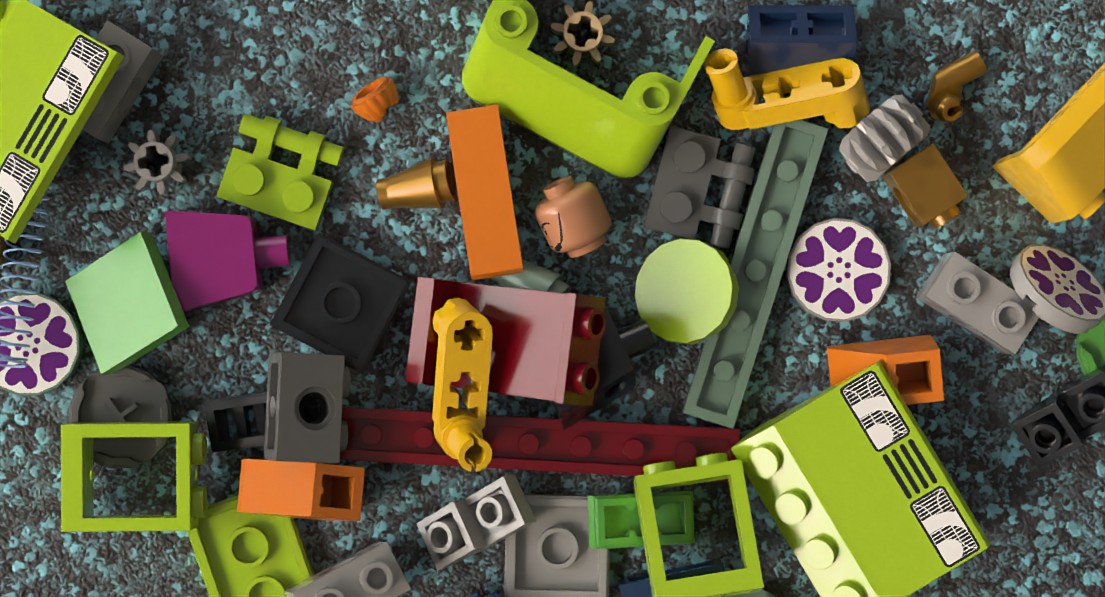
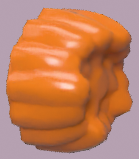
[350,76,399,123]

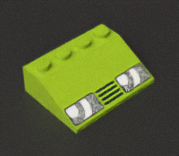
[0,0,125,244]
[731,360,991,597]

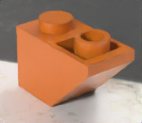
[826,335,944,405]
[237,459,365,521]

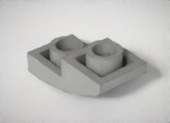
[416,474,536,571]

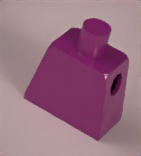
[164,211,291,312]

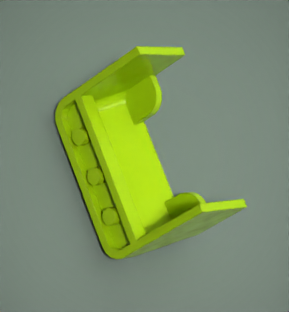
[462,0,715,179]

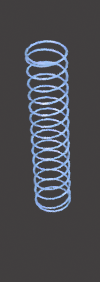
[0,182,53,368]

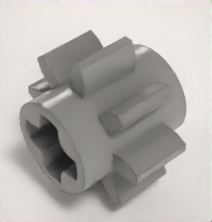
[123,130,192,196]

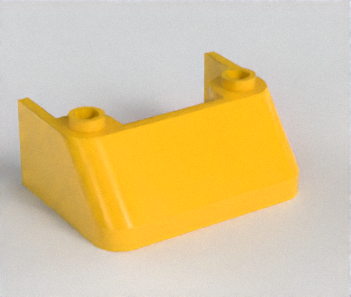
[992,63,1105,224]

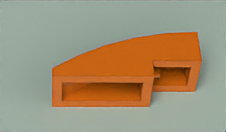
[446,104,524,280]

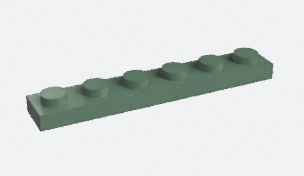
[682,120,828,429]

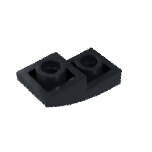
[1011,365,1105,467]

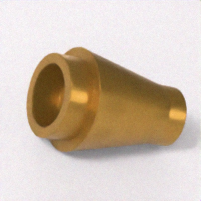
[376,157,457,210]

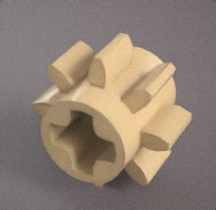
[551,1,615,68]

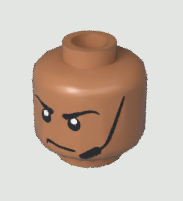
[535,176,611,258]

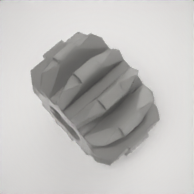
[839,94,930,182]

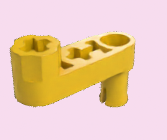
[704,49,870,130]
[432,298,493,472]

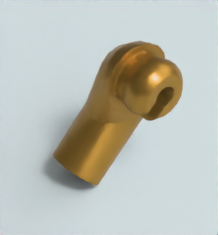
[927,50,987,123]

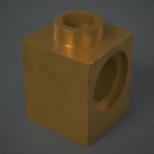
[882,143,968,230]

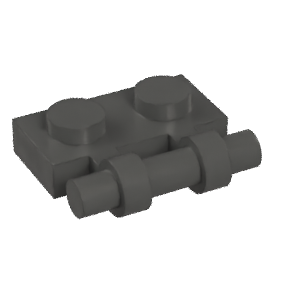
[643,126,756,249]

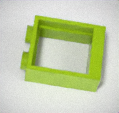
[61,421,207,532]
[633,453,764,597]

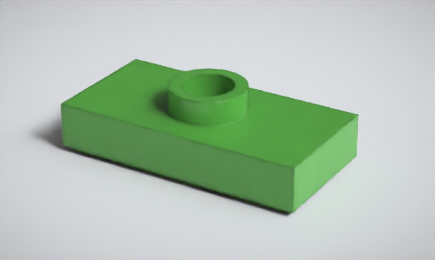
[588,490,695,549]

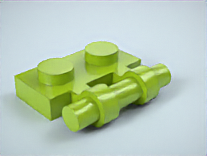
[216,113,344,231]

